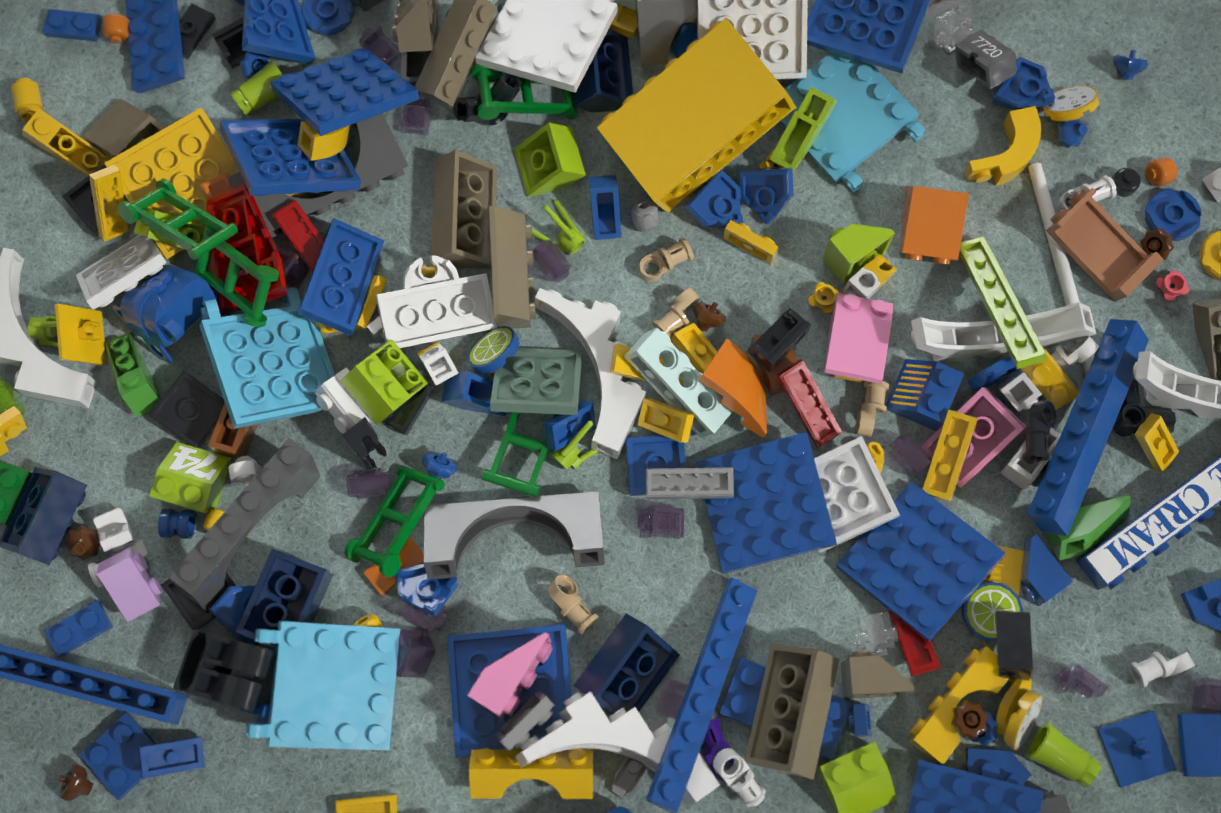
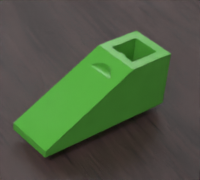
[105,332,161,418]
[1045,495,1131,560]

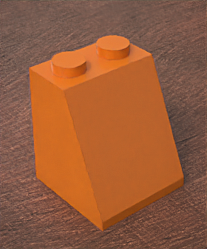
[899,186,969,264]

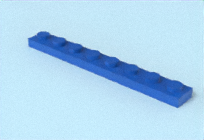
[646,578,757,813]

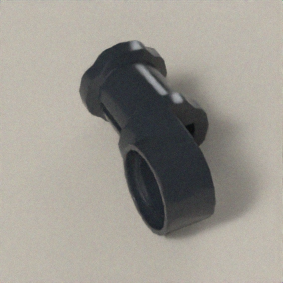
[1023,401,1057,462]

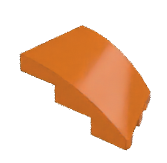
[699,339,767,438]

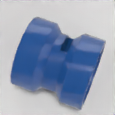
[158,509,196,539]

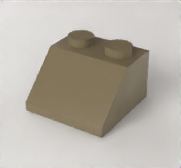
[841,651,914,699]

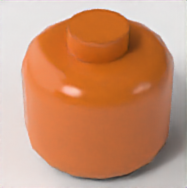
[102,14,130,44]
[1145,157,1178,187]

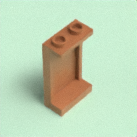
[1046,188,1164,302]

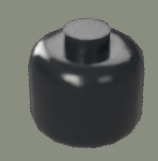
[1112,167,1141,197]

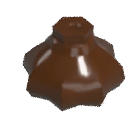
[1140,227,1174,260]
[693,301,726,332]
[65,525,101,560]
[951,700,988,739]
[58,764,93,801]

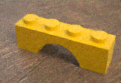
[908,646,1009,765]
[469,748,593,799]

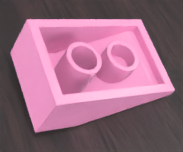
[824,293,893,384]
[921,387,1027,488]

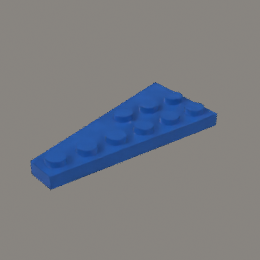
[242,0,315,64]

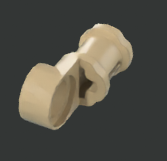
[639,238,694,282]
[652,287,700,339]
[855,381,889,437]
[548,575,599,635]

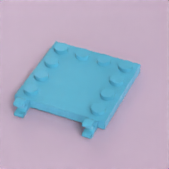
[779,52,926,193]
[199,287,335,429]
[245,621,400,750]

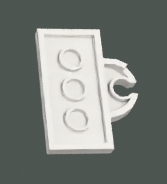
[375,255,497,348]

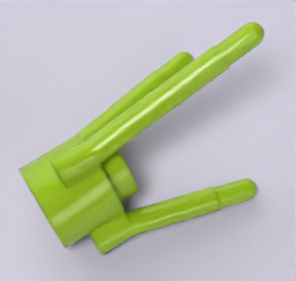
[532,200,586,255]
[28,314,103,349]
[551,421,599,470]

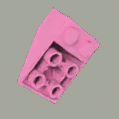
[468,633,553,719]

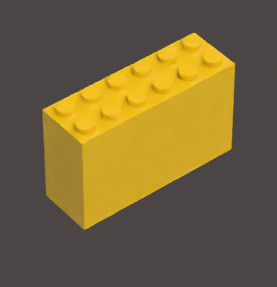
[597,18,797,213]

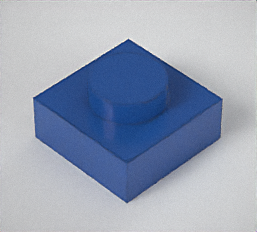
[849,704,872,737]

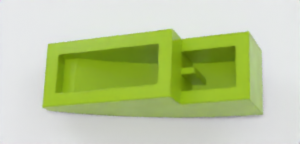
[770,87,838,172]

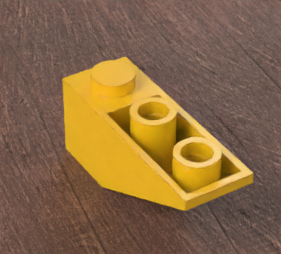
[22,108,110,176]

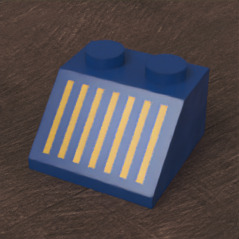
[885,359,964,431]

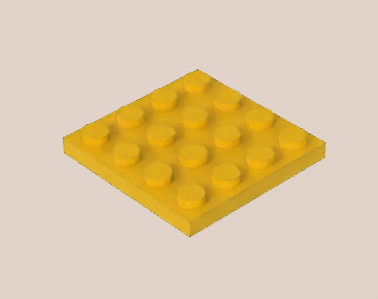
[104,107,239,259]

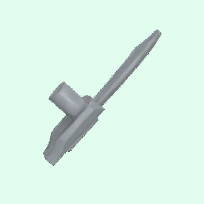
[611,718,667,799]

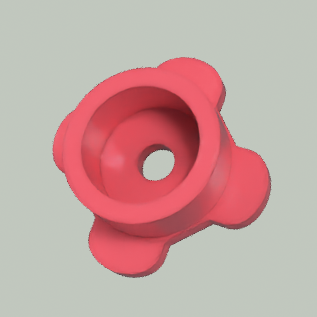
[1155,271,1189,302]

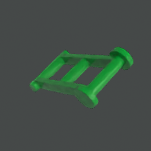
[471,64,578,120]
[117,178,238,260]
[194,226,279,327]
[482,412,559,497]
[344,465,445,577]

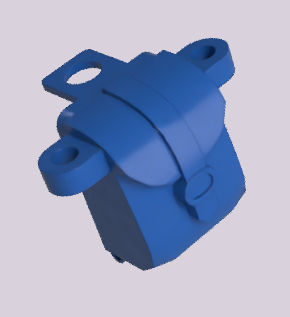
[112,265,218,363]

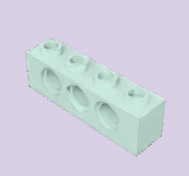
[624,328,733,438]

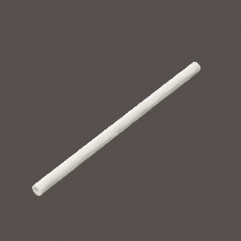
[1028,163,1095,377]

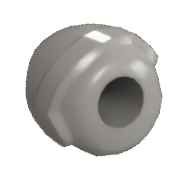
[631,200,660,232]

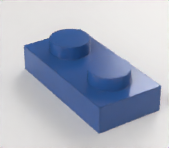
[43,9,102,42]
[544,401,596,451]
[44,601,113,658]
[138,736,205,779]

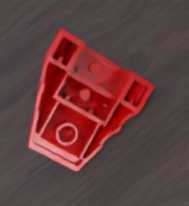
[205,184,288,313]

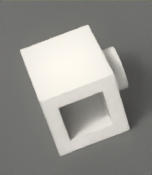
[998,368,1042,412]

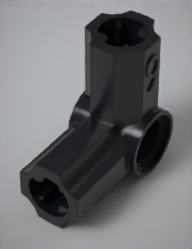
[454,72,522,126]
[1112,378,1176,437]

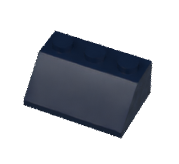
[573,29,633,113]
[0,467,87,565]
[236,549,333,649]
[573,613,680,715]

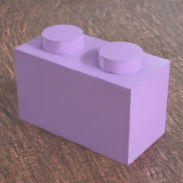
[97,547,163,622]

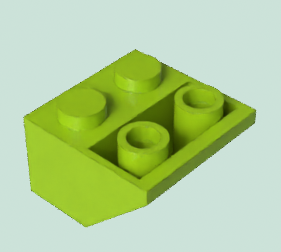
[340,339,428,425]

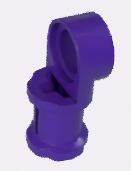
[703,718,734,781]

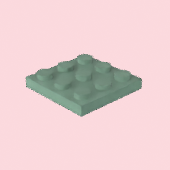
[490,348,582,415]

